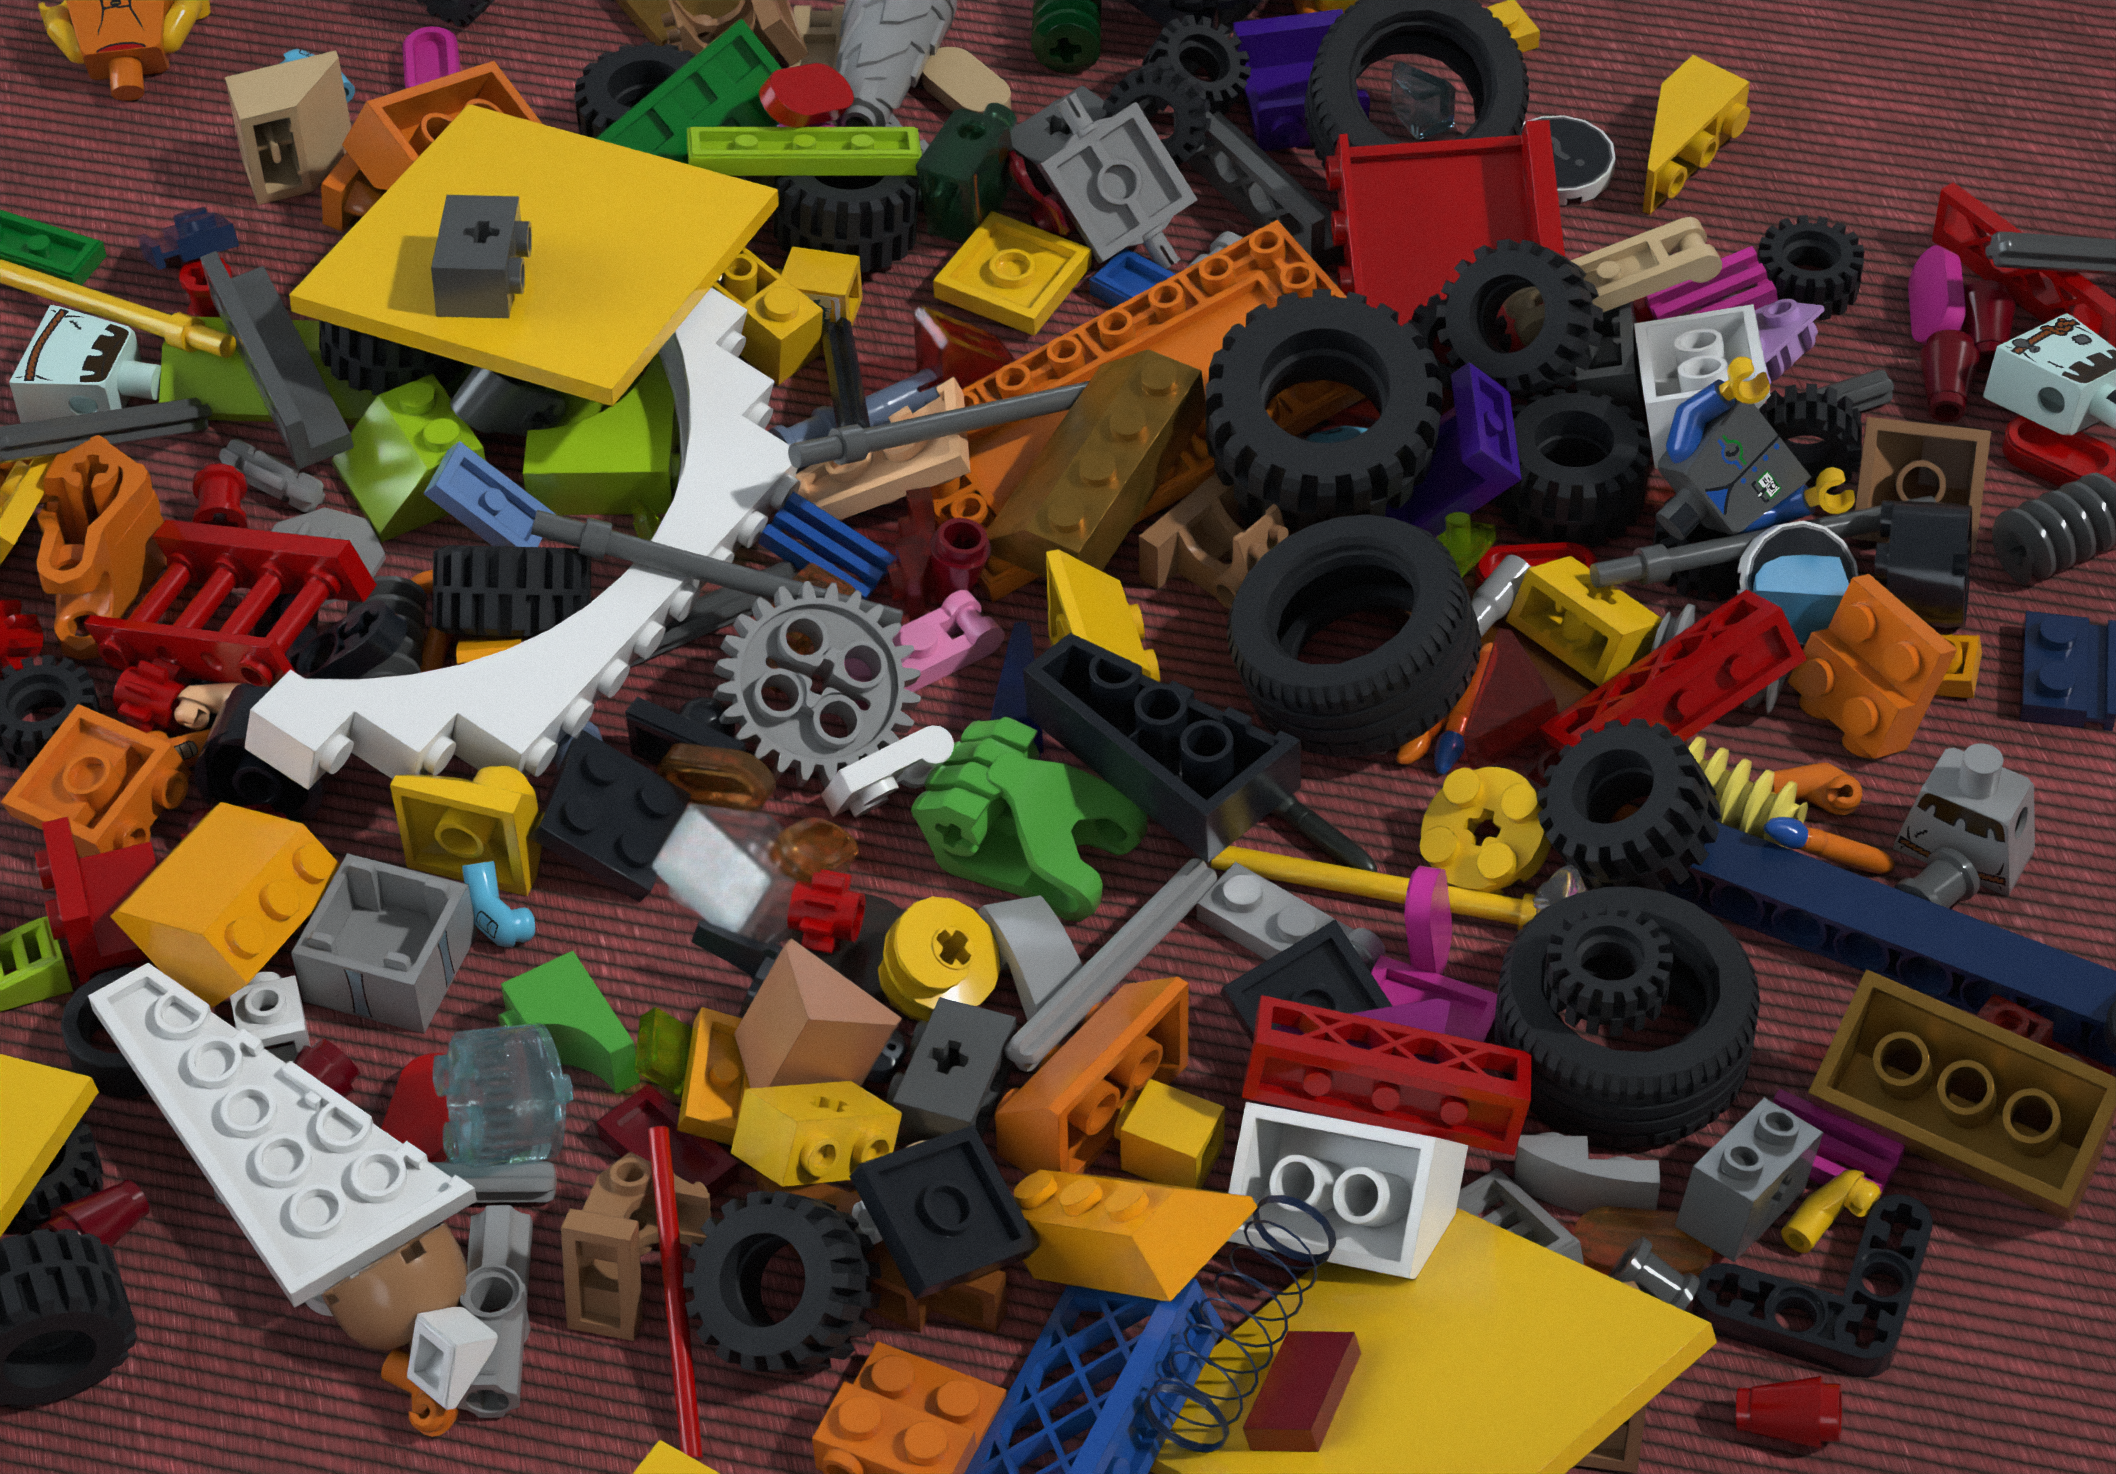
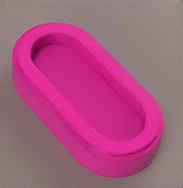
[402,26,461,88]
[1908,245,1966,345]
[1404,866,1452,975]

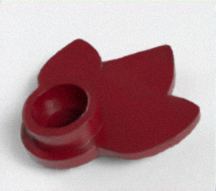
[1008,150,1077,240]

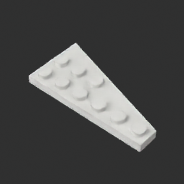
[88,963,477,1308]

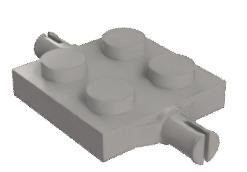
[1037,92,1198,269]

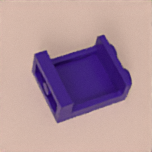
[1233,9,1370,151]
[1385,362,1522,538]

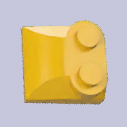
[390,766,542,896]

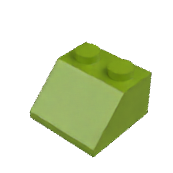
[332,374,486,542]

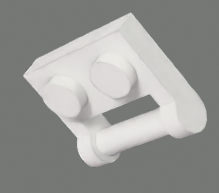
[821,725,954,818]

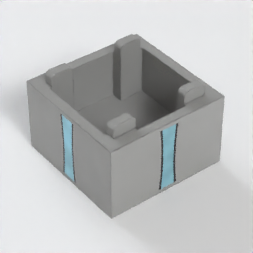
[291,853,478,1034]

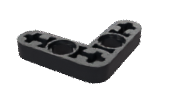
[254,593,408,679]
[1692,1194,1933,1378]

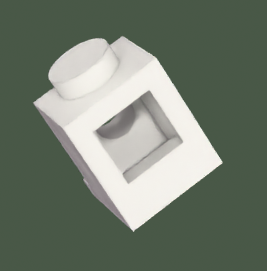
[230,972,311,1064]

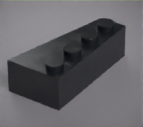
[1023,633,1301,863]

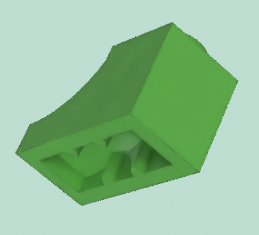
[498,951,640,1094]

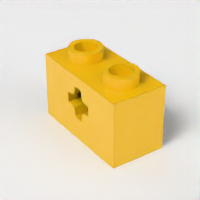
[1506,556,1663,687]
[731,1081,902,1187]

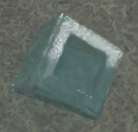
[1391,62,1456,140]

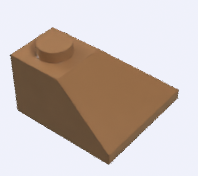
[1851,417,1991,553]

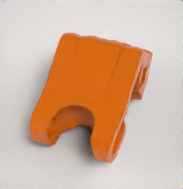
[36,435,167,660]

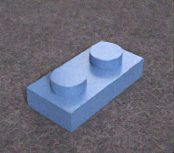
[423,441,555,547]

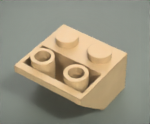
[225,50,351,205]

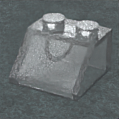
[651,803,850,944]

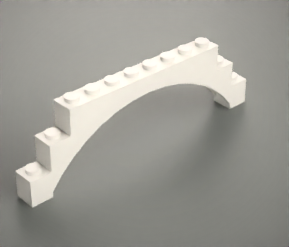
[245,287,801,790]

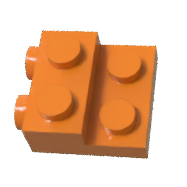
[1788,574,1958,759]
[1,704,192,857]
[812,1341,1007,1474]

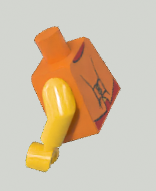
[38,0,211,101]

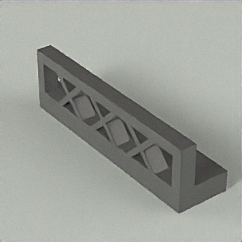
[1174,111,1345,269]
[200,251,354,470]

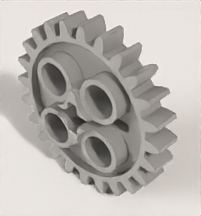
[713,581,921,788]

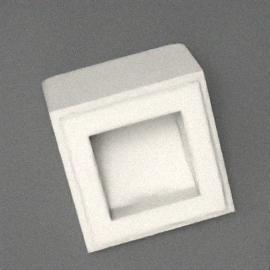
[407,1307,498,1410]

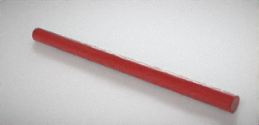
[648,1126,703,1461]

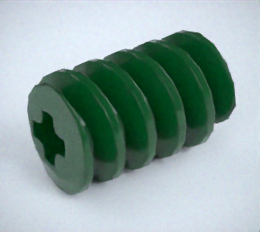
[1031,0,1102,74]

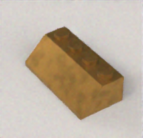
[986,349,1206,579]
[1808,969,2116,1223]

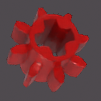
[0,599,43,677]
[113,657,188,734]
[787,869,866,954]

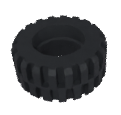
[1205,289,1443,531]

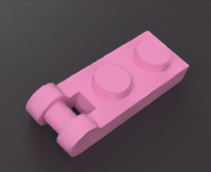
[844,590,1005,711]

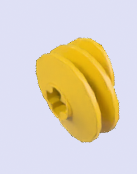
[878,896,1001,1021]

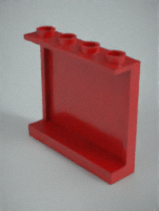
[1325,120,1565,369]

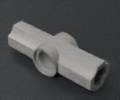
[458,1205,533,1418]

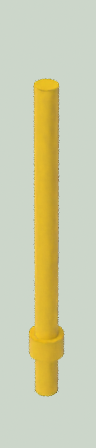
[0,259,236,358]
[1211,845,1552,931]

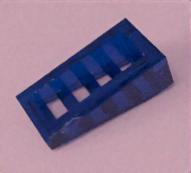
[990,621,1044,758]

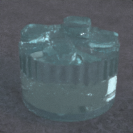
[433,1023,573,1169]

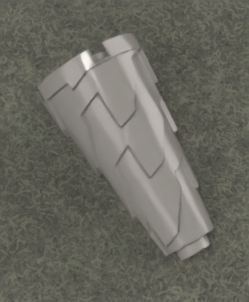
[835,0,957,127]

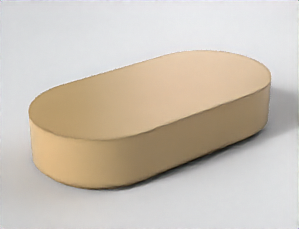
[921,47,1011,126]

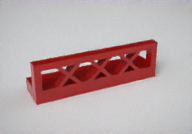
[1932,182,2116,348]
[1538,589,1807,751]
[1241,995,1532,1156]

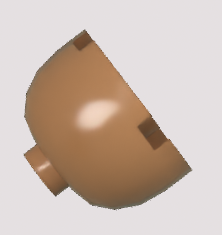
[321,1222,468,1351]

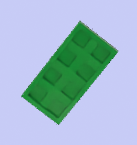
[595,19,782,177]

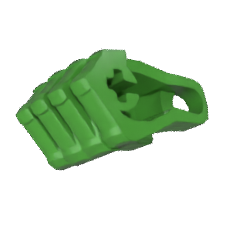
[911,717,1148,922]

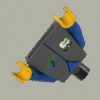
[1656,356,1855,540]

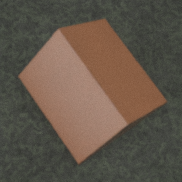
[734,938,902,1088]

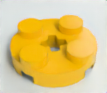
[1419,767,1551,895]

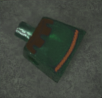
[916,103,1017,244]

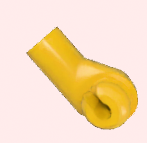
[1781,1170,1881,1253]

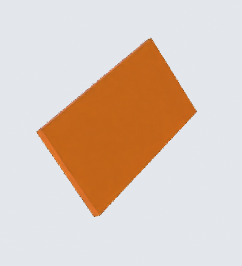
[910,220,1366,602]

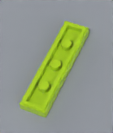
[687,127,922,176]

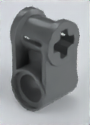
[450,366,566,437]

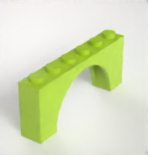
[523,353,680,515]

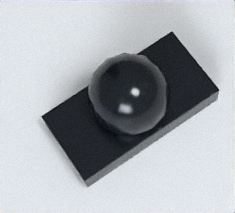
[625,696,750,799]

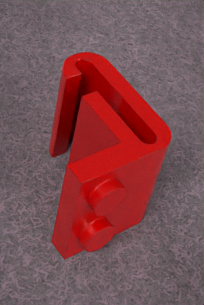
[35,816,189,986]

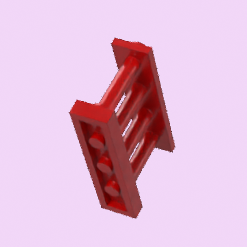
[83,519,377,687]

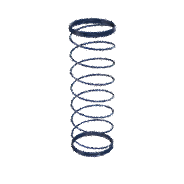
[1143,1195,1336,1452]

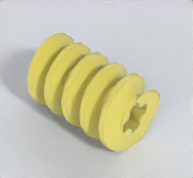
[1688,736,1808,849]

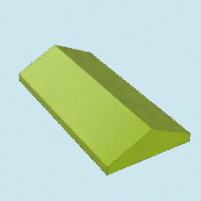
[159,317,377,425]

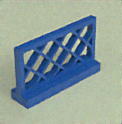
[964,1278,1225,1474]

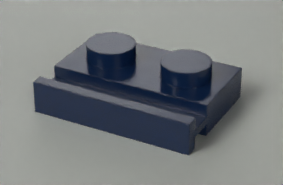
[137,207,239,270]
[2019,611,2116,731]

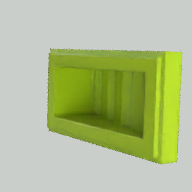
[0,916,73,1012]

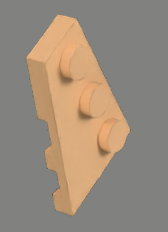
[795,377,971,521]

